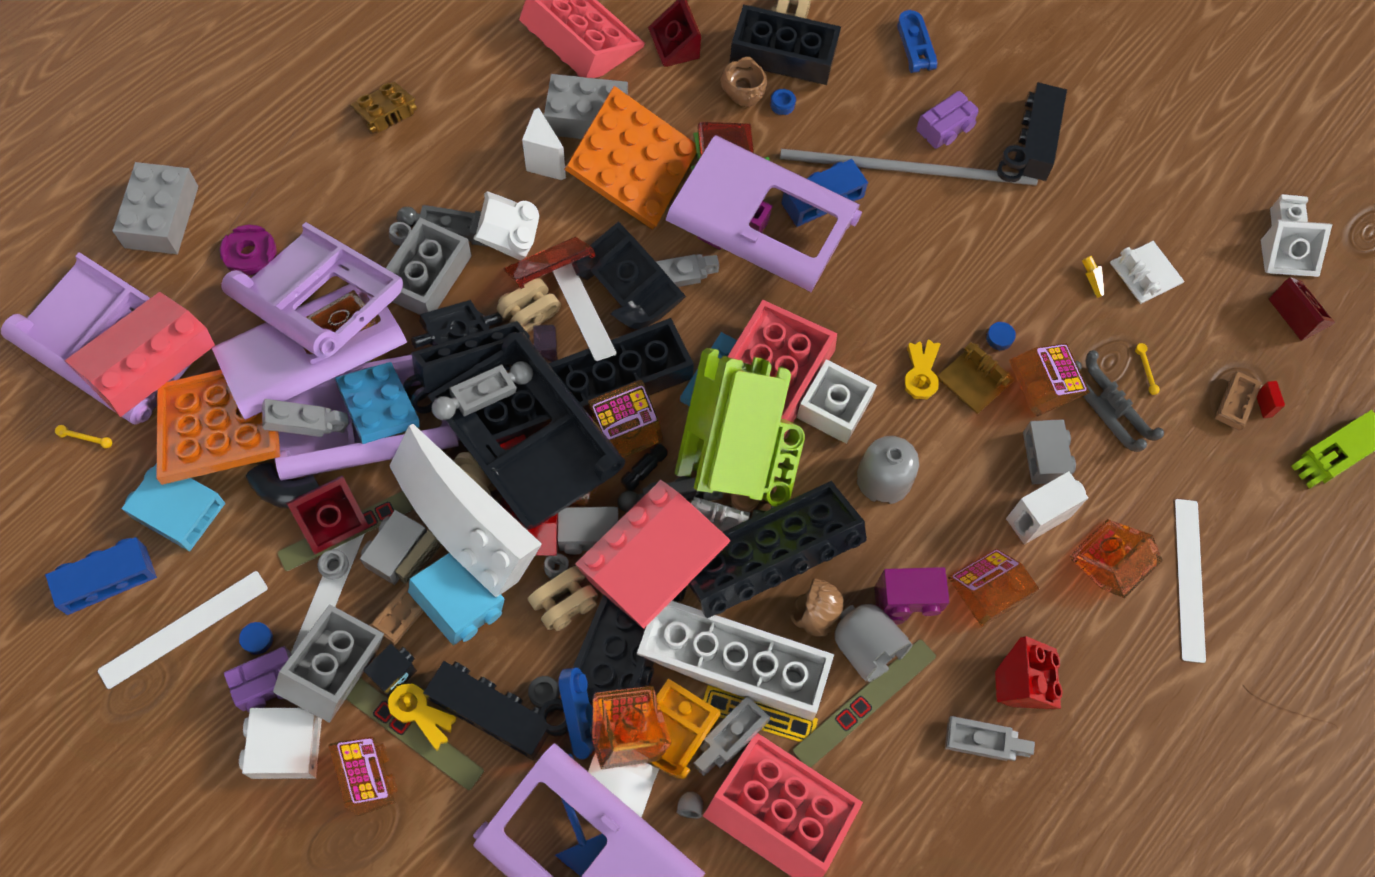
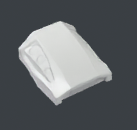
[588,744,659,818]

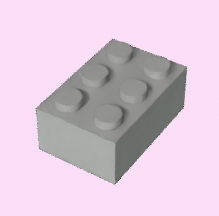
[544,74,628,139]
[113,162,198,254]
[386,218,472,315]
[273,604,384,723]

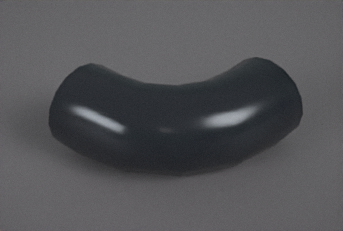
[246,463,320,509]

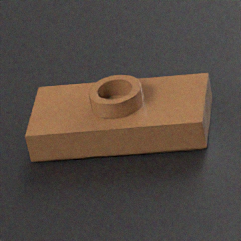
[1214,371,1262,431]
[369,581,424,646]

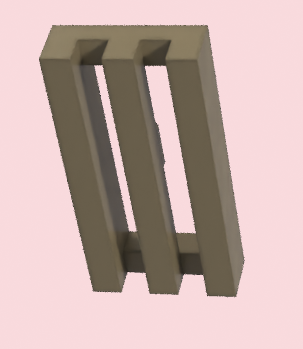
[395,529,442,584]

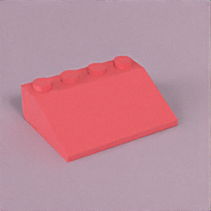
[519,0,645,78]
[64,292,215,417]
[728,300,837,438]
[575,480,730,629]
[703,733,863,877]

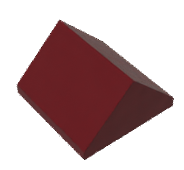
[648,0,701,67]
[1268,277,1335,341]
[287,476,369,555]

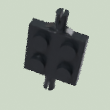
[411,300,503,349]

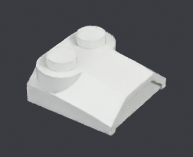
[473,191,539,261]

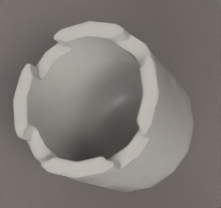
[857,436,919,504]
[834,604,913,682]

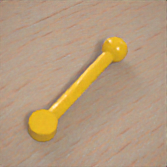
[1135,343,1160,395]
[55,425,113,448]

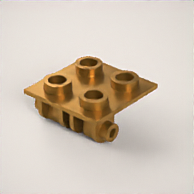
[350,82,417,133]
[937,342,1015,415]

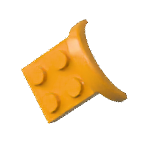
[611,678,721,779]

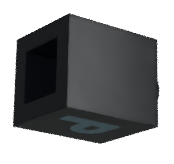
[363,643,417,697]

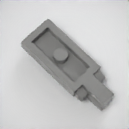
[656,254,719,287]
[262,399,348,437]
[694,696,770,776]
[945,716,1035,761]

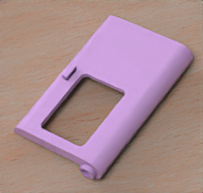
[666,135,862,292]
[222,222,403,359]
[1,252,191,424]
[212,284,407,420]
[275,355,460,481]
[473,744,705,877]

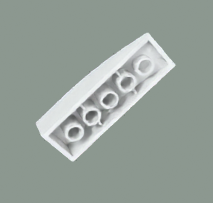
[390,424,542,597]
[637,601,834,721]

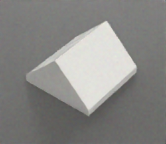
[522,108,566,180]
[1261,220,1332,277]

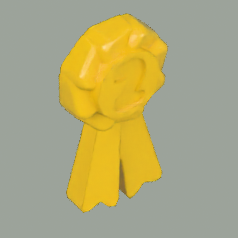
[904,340,941,400]
[388,683,456,751]

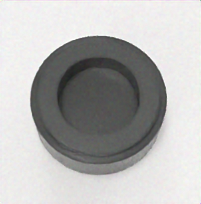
[528,676,560,709]

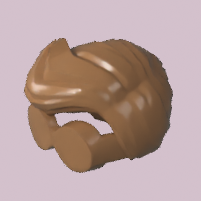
[721,57,767,107]
[791,579,843,636]

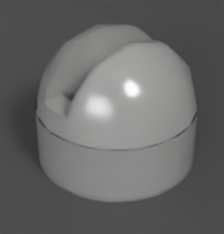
[389,222,411,246]
[544,554,569,579]
[677,792,703,818]

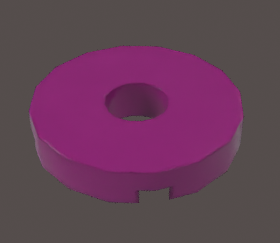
[219,224,277,276]

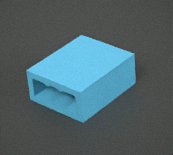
[121,463,226,552]
[408,553,505,646]

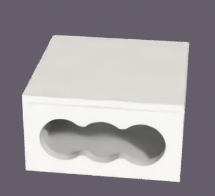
[1006,471,1088,545]
[239,708,322,779]

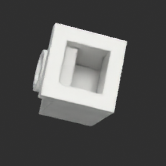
[1270,194,1308,226]

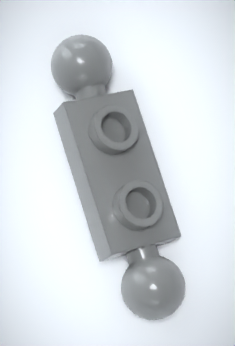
[432,361,533,420]

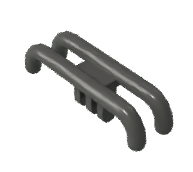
[1069,350,1164,452]

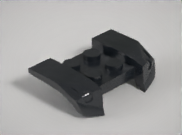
[570,221,686,330]

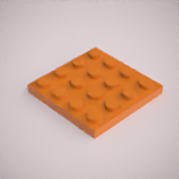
[564,86,696,230]
[156,370,280,485]

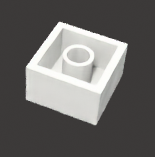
[796,359,877,444]

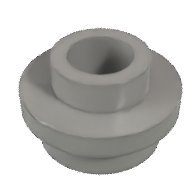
[318,549,349,580]

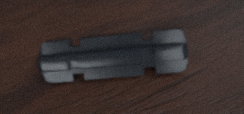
[621,443,668,490]

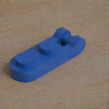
[897,10,937,73]
[559,668,603,759]

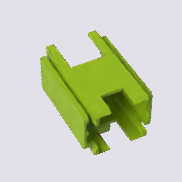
[674,348,805,507]

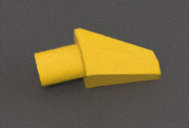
[1081,255,1104,298]

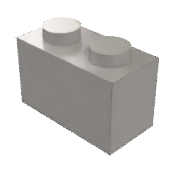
[1023,420,1076,484]
[558,507,618,555]
[360,510,427,585]

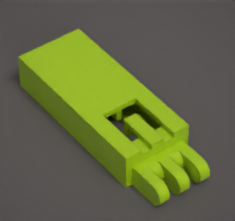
[1291,410,1375,489]

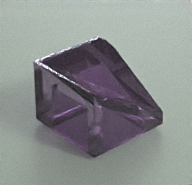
[533,325,558,362]

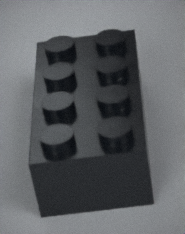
[730,4,841,85]

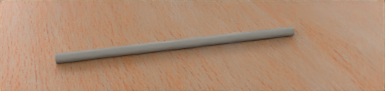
[780,149,1038,185]

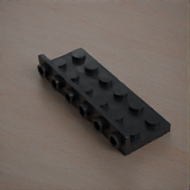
[688,481,867,618]
[573,586,687,719]

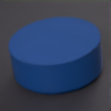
[770,89,796,115]
[986,322,1016,350]
[239,622,273,655]

